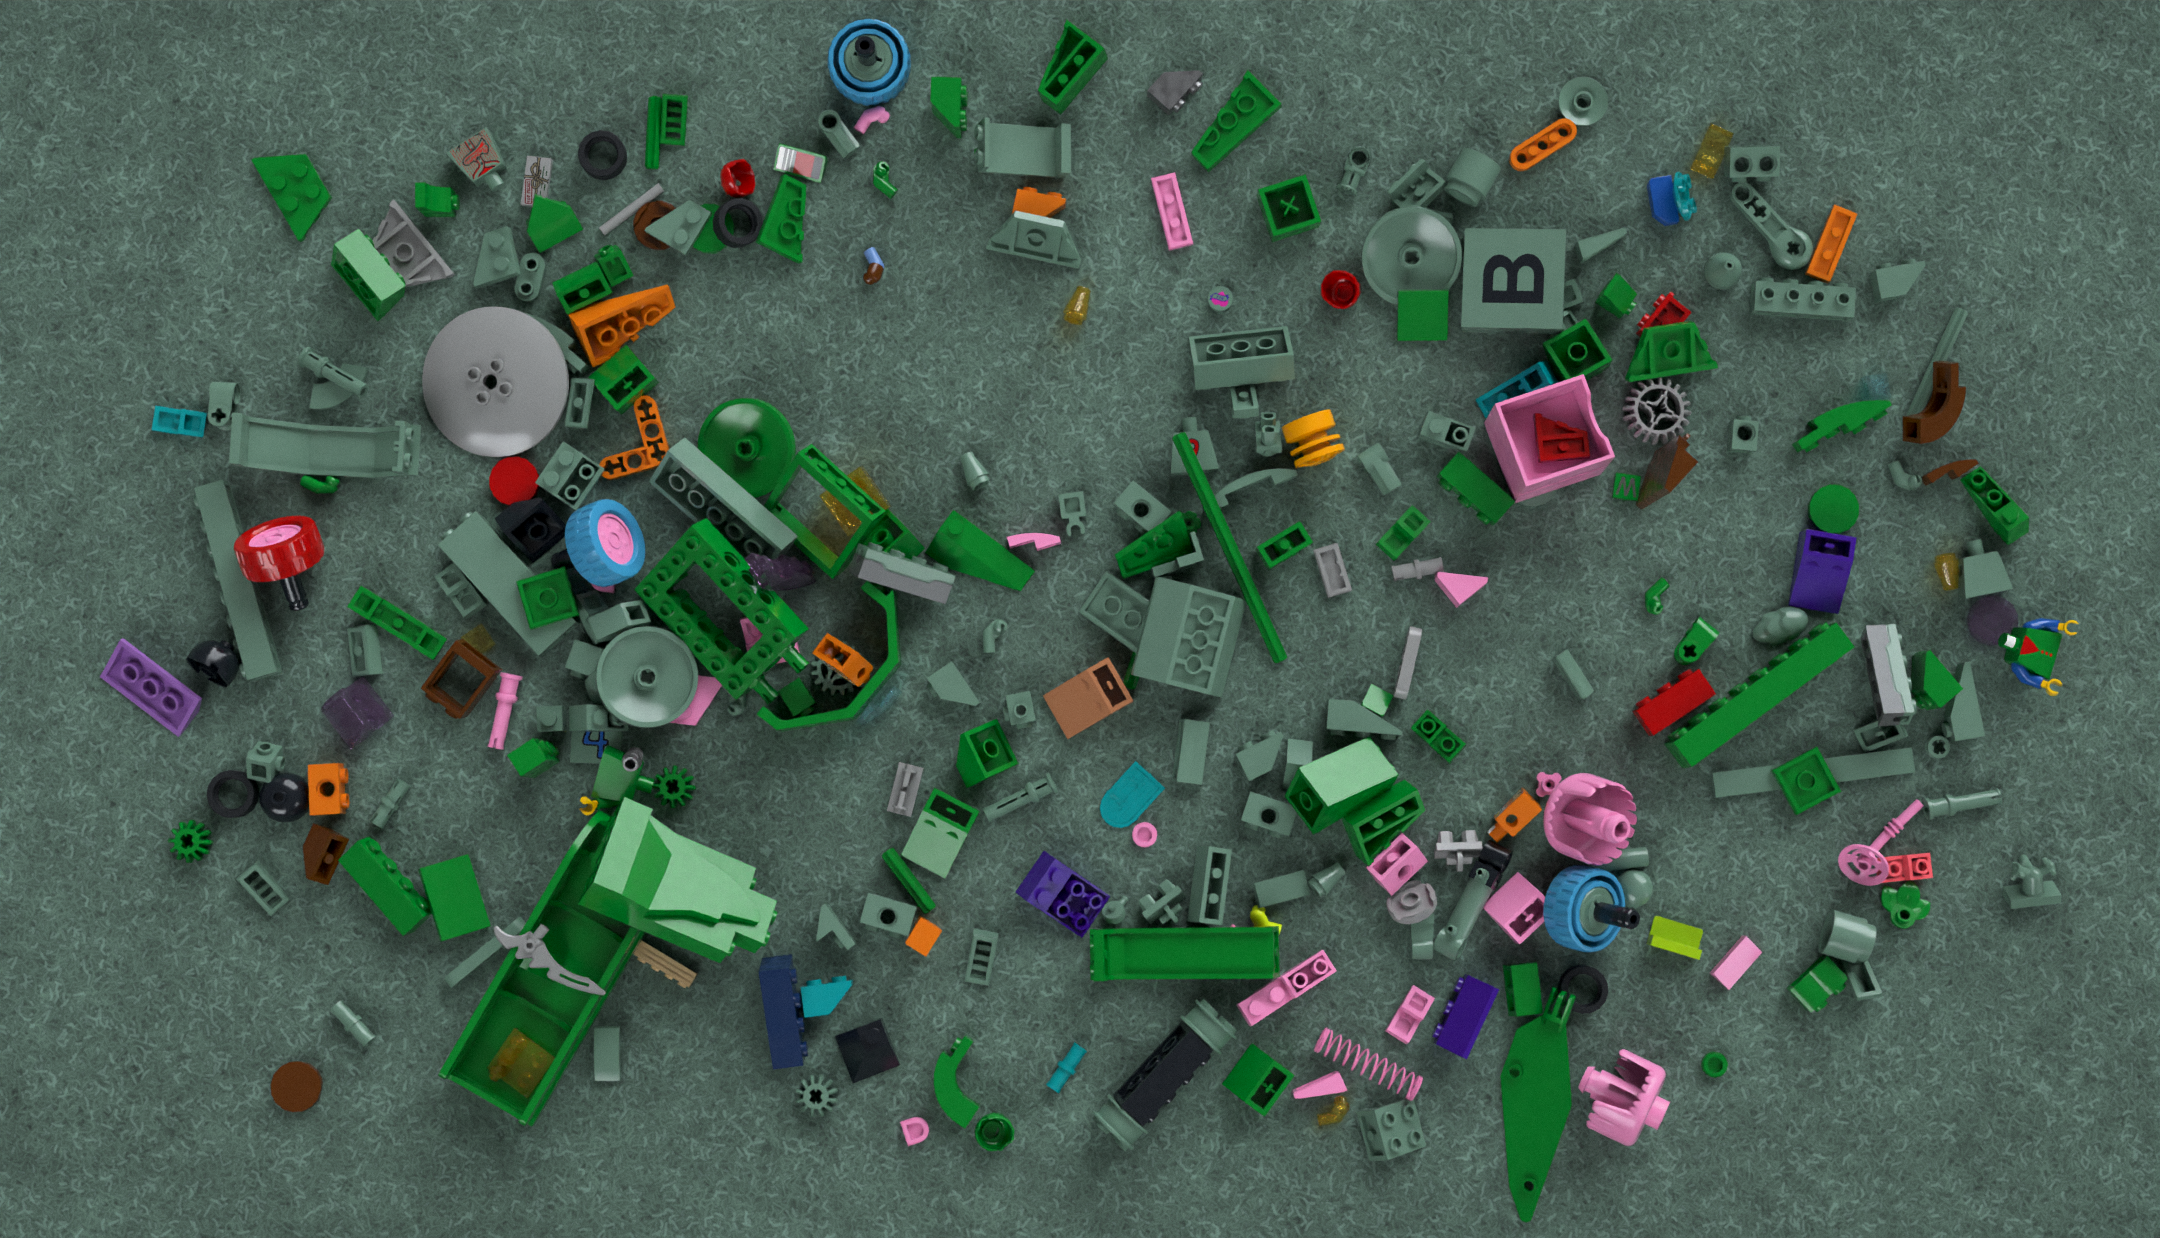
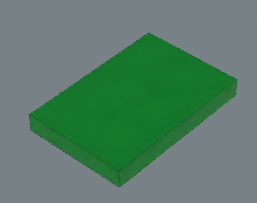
[418,854,491,942]

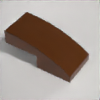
[1921,459,1979,486]

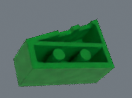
[1038,20,1108,115]
[1341,779,1425,867]

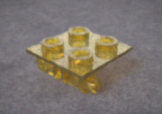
[487,1028,555,1098]

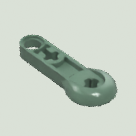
[1730,182,1813,270]

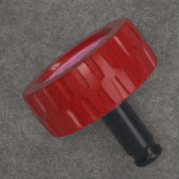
[234,516,324,611]

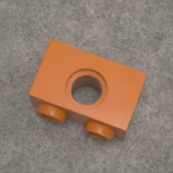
[308,763,350,816]

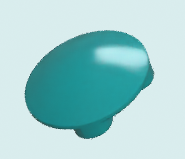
[1673,172,1697,221]

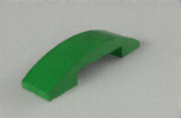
[347,586,447,660]

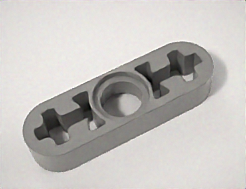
[1393,626,1422,700]

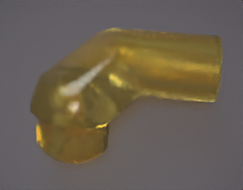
[1317,1096,1350,1127]

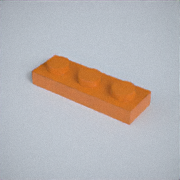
[1805,204,1857,284]

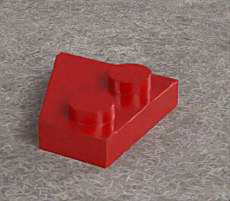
[1533,413,1590,463]

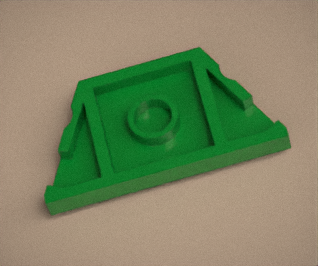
[251,154,332,242]
[1625,321,1718,382]

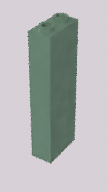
[438,511,580,657]

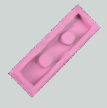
[1151,172,1193,251]

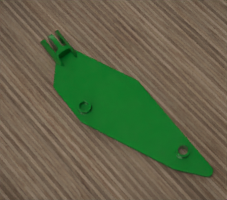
[1500,987,1576,1222]

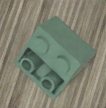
[535,441,606,510]

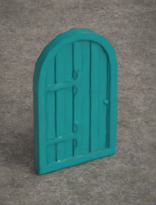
[1100,761,1165,828]

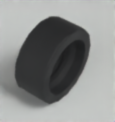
[578,130,627,180]
[712,198,763,248]
[207,770,259,818]
[1558,965,1608,1014]

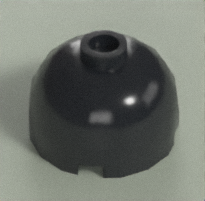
[186,640,239,687]
[259,773,309,823]

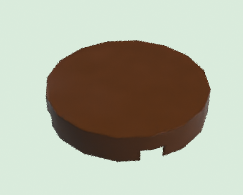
[633,201,676,250]
[271,1061,323,1112]

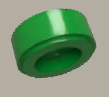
[1701,1051,1728,1078]

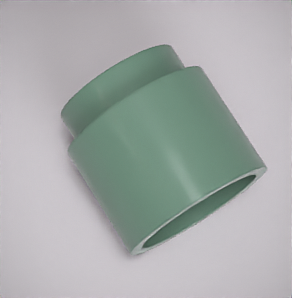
[1444,148,1501,207]
[1818,909,1876,963]

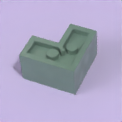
[1151,531,1204,579]

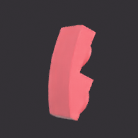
[1876,853,1933,883]

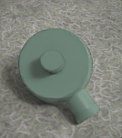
[1102,896,1129,924]

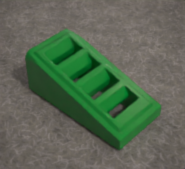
[660,93,688,146]

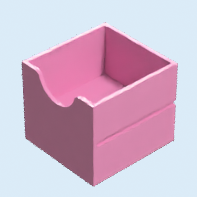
[1484,374,1615,504]

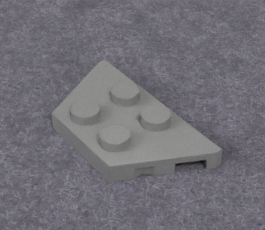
[373,200,455,287]

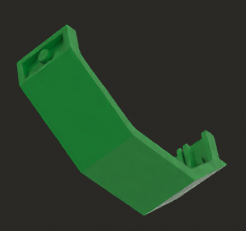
[757,581,901,732]

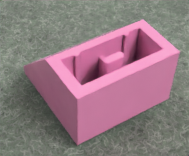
[1483,872,1545,944]

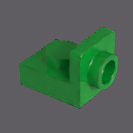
[594,245,634,287]

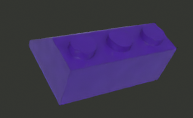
[1432,974,1499,1059]

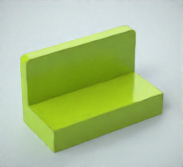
[1646,916,1703,960]

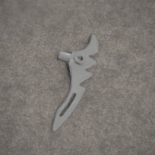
[494,924,606,995]

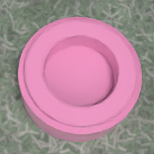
[1132,822,1157,847]

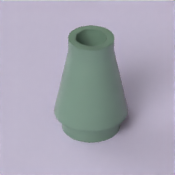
[959,452,990,491]
[1307,862,1346,898]

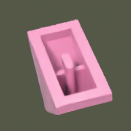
[1434,572,1488,608]

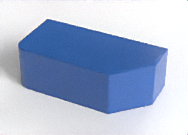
[1647,175,1679,226]

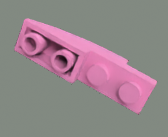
[1236,950,1336,1026]

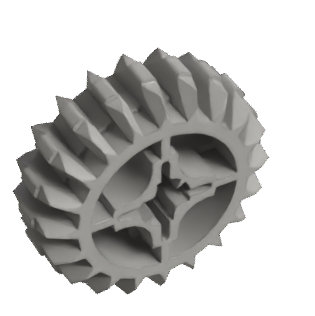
[1622,377,1691,445]

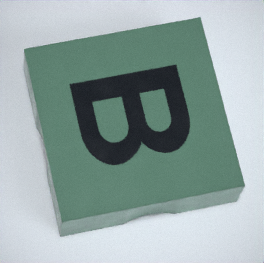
[1461,228,1566,334]

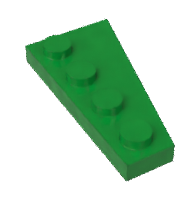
[1191,70,1282,173]

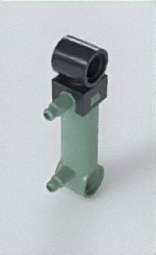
[1433,840,1513,961]

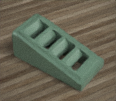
[1574,228,1627,264]
[236,860,290,916]
[964,929,999,986]

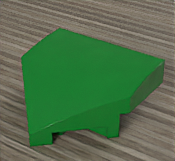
[526,194,583,253]

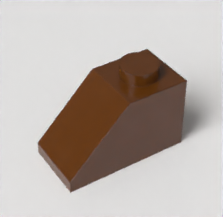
[303,823,349,885]

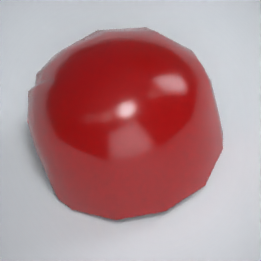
[720,159,756,198]
[1321,270,1361,309]

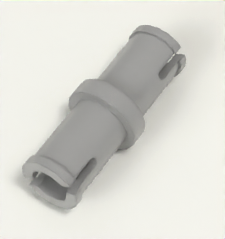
[1391,557,1444,582]

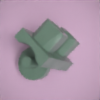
[1255,412,1282,457]
[1138,879,1186,925]

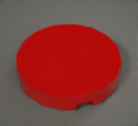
[489,456,540,506]

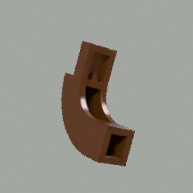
[1903,361,1966,444]

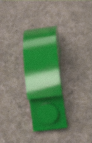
[934,1035,980,1129]

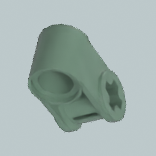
[208,382,241,431]

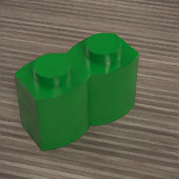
[1786,955,1848,1012]

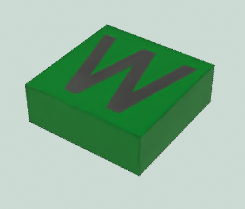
[1611,473,1641,502]

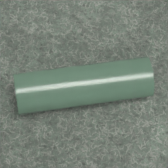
[1579,846,1649,871]

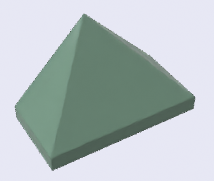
[1841,960,1882,1001]

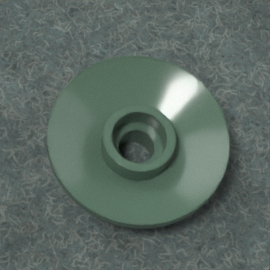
[1558,77,1608,126]

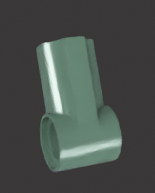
[818,110,861,160]
[1356,443,1402,496]

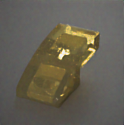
[1690,123,1734,179]

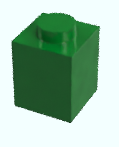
[778,678,817,717]

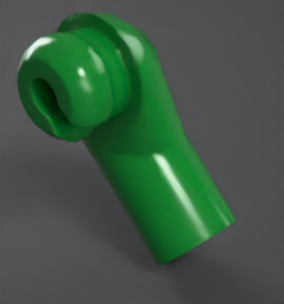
[873,161,898,199]

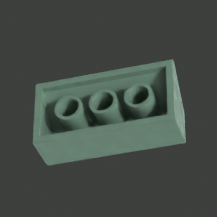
[1189,326,1295,390]

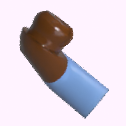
[863,247,884,285]

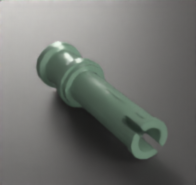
[297,347,369,399]
[983,772,1059,822]
[1922,788,2002,821]

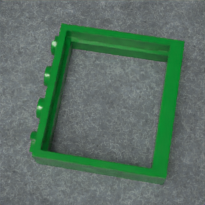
[764,444,885,579]

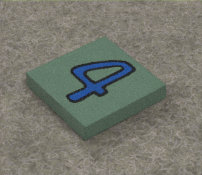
[570,731,623,764]

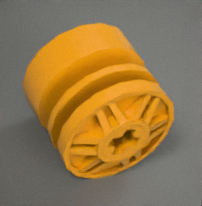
[1281,409,1345,468]

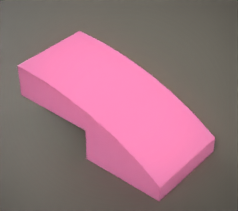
[1007,533,1061,551]
[1385,985,1435,1044]

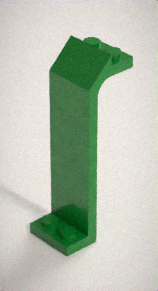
[1090,926,1280,981]

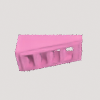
[1292,1071,1347,1099]

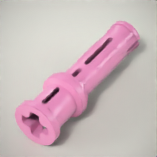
[488,672,523,750]

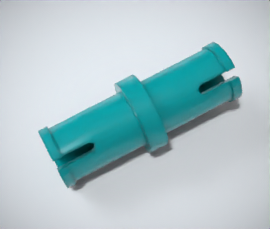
[1046,1042,1087,1093]

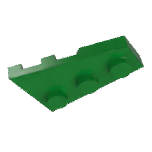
[756,174,806,264]
[1115,510,1193,579]

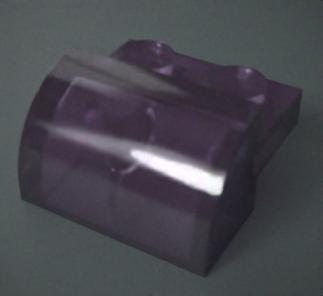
[321,676,394,749]

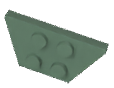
[986,210,1081,269]

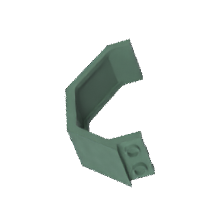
[229,413,421,479]

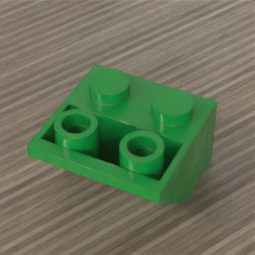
[930,77,968,138]
[589,345,659,415]
[1222,1043,1295,1117]

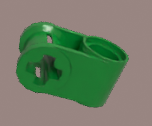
[1674,617,1720,665]

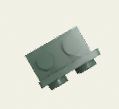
[1356,1099,1426,1161]

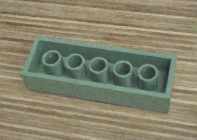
[649,438,798,579]

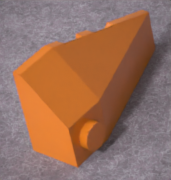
[568,285,676,367]

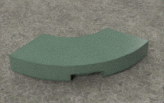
[309,363,369,410]

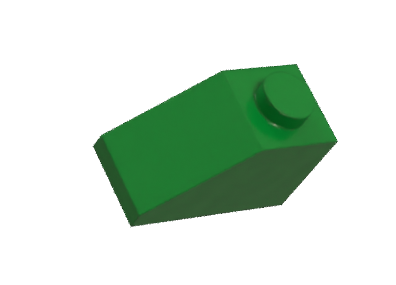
[1595,273,1637,319]

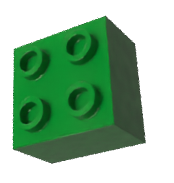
[1256,174,1321,242]

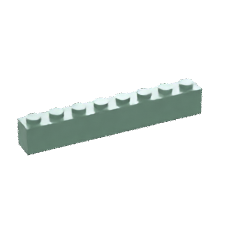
[193,479,283,681]

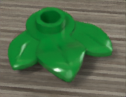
[1881,880,1930,929]

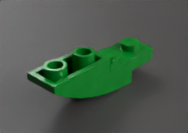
[1792,400,1892,453]

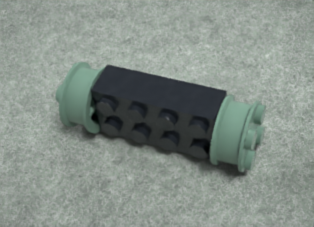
[1092,999,1237,1152]

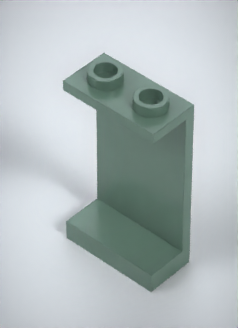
[974,117,1071,178]

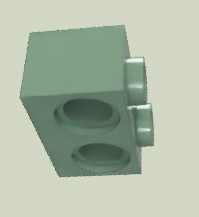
[1724,145,1780,182]

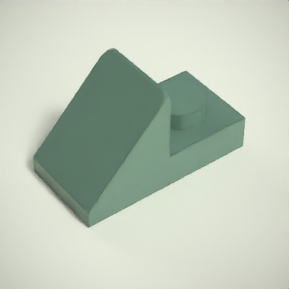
[1229,384,1259,418]
[816,903,857,950]

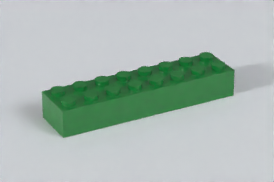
[1665,622,1855,768]

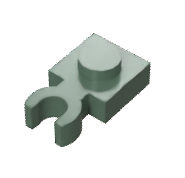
[1058,491,1086,537]

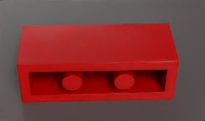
[1632,668,1716,736]

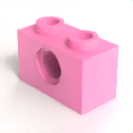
[1366,833,1428,896]

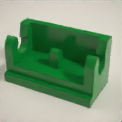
[1502,962,1543,1017]

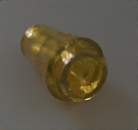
[1063,286,1091,325]
[1933,553,1959,591]

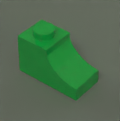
[415,182,460,217]

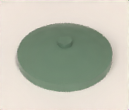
[1361,206,1462,305]
[595,626,698,728]

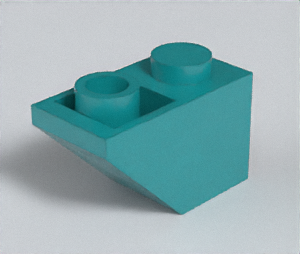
[800,975,853,1018]

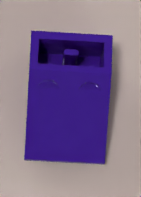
[1788,529,1857,614]
[1015,851,1111,938]

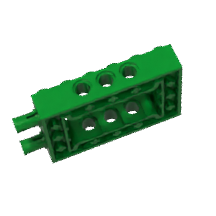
[634,518,809,705]

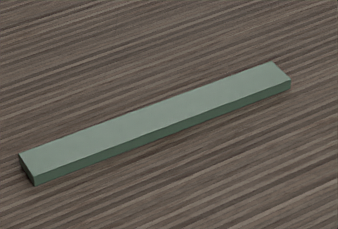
[1711,747,1915,798]

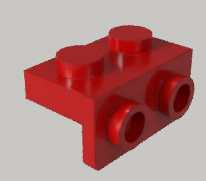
[1636,291,1691,337]

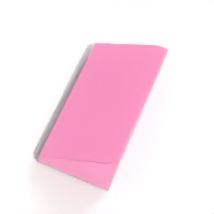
[1710,935,1762,990]

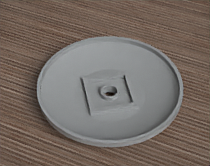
[422,307,569,457]

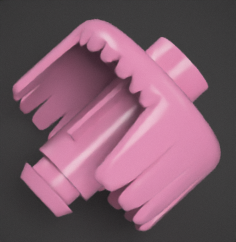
[1543,773,1637,866]
[1578,1049,1670,1146]

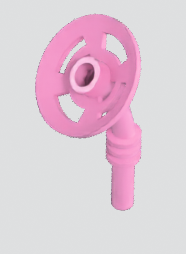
[1838,799,1924,886]

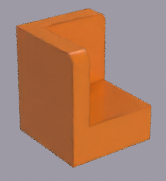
[905,915,942,956]

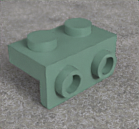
[1387,158,1447,208]

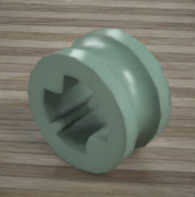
[1925,736,1950,759]

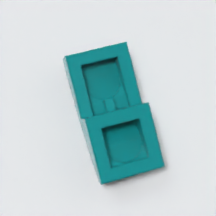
[152,406,207,438]

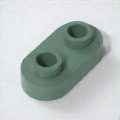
[514,253,546,303]

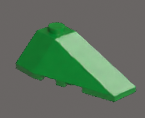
[925,510,1035,591]

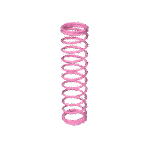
[1314,1027,1423,1101]

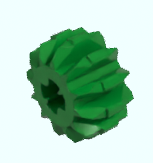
[653,765,696,808]
[168,820,214,863]

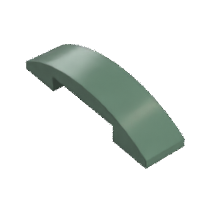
[1203,468,1298,516]

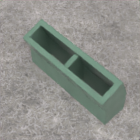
[1171,719,1210,785]

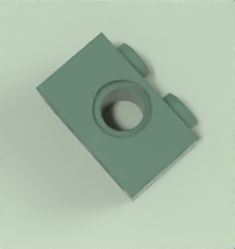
[1114,480,1172,535]
[1240,791,1297,839]
[860,892,918,939]

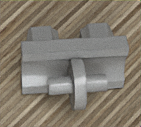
[1434,830,1483,872]

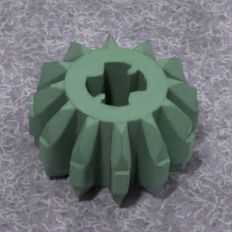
[795,1074,838,1117]

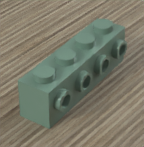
[1749,277,1856,321]

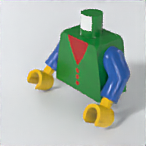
[1998,618,2079,696]

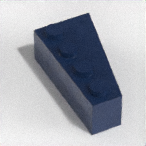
[759,954,809,1069]

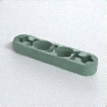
[444,917,526,989]

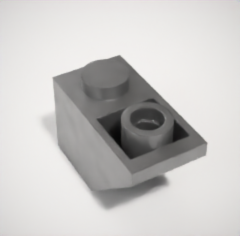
[1147,70,1203,115]

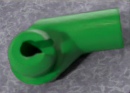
[300,475,339,494]
[1645,577,1670,615]

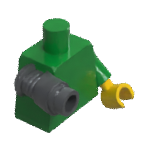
[579,745,655,815]

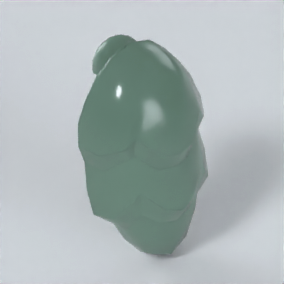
[1752,607,1808,646]

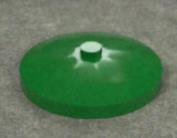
[698,398,796,498]

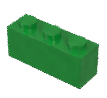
[1437,452,1515,526]
[507,738,560,778]

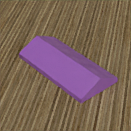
[100,638,202,737]

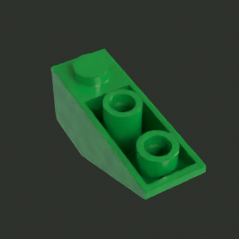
[1960,466,2029,545]

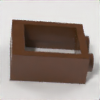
[421,639,503,719]

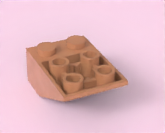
[1043,657,1133,739]

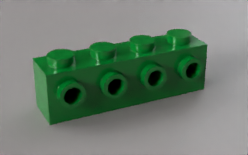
[338,837,432,936]

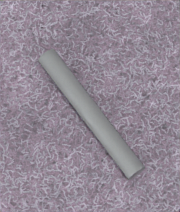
[599,183,664,235]

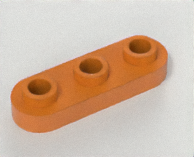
[1509,118,1577,171]

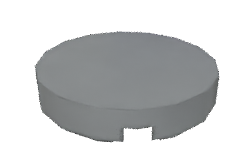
[1386,880,1437,924]

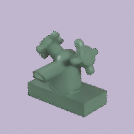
[2002,854,2062,909]

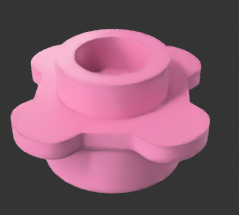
[1536,772,1562,797]

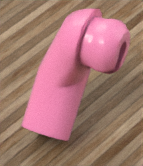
[853,106,890,135]

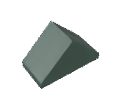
[1853,719,1908,753]
[1282,739,1313,789]

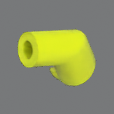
[1250,905,1282,935]

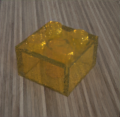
[819,466,892,537]

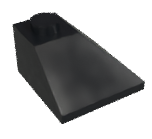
[494,498,566,563]
[835,1018,900,1083]

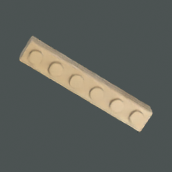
[634,940,698,988]

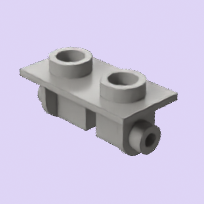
[887,762,924,817]

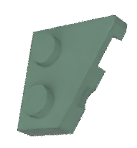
[644,200,712,256]
[473,226,521,289]

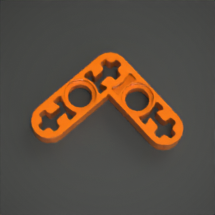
[599,395,669,480]

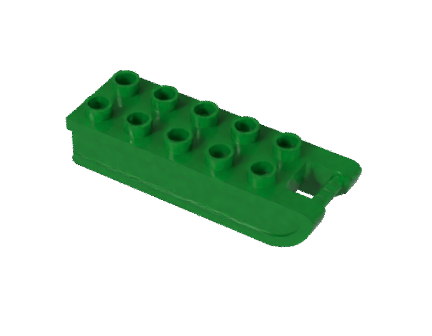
[438,810,646,1126]

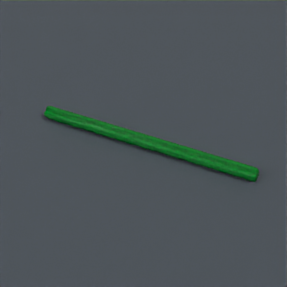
[1172,432,1287,663]

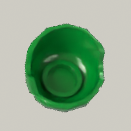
[975,1112,1014,1151]

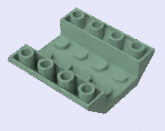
[1131,576,1246,698]

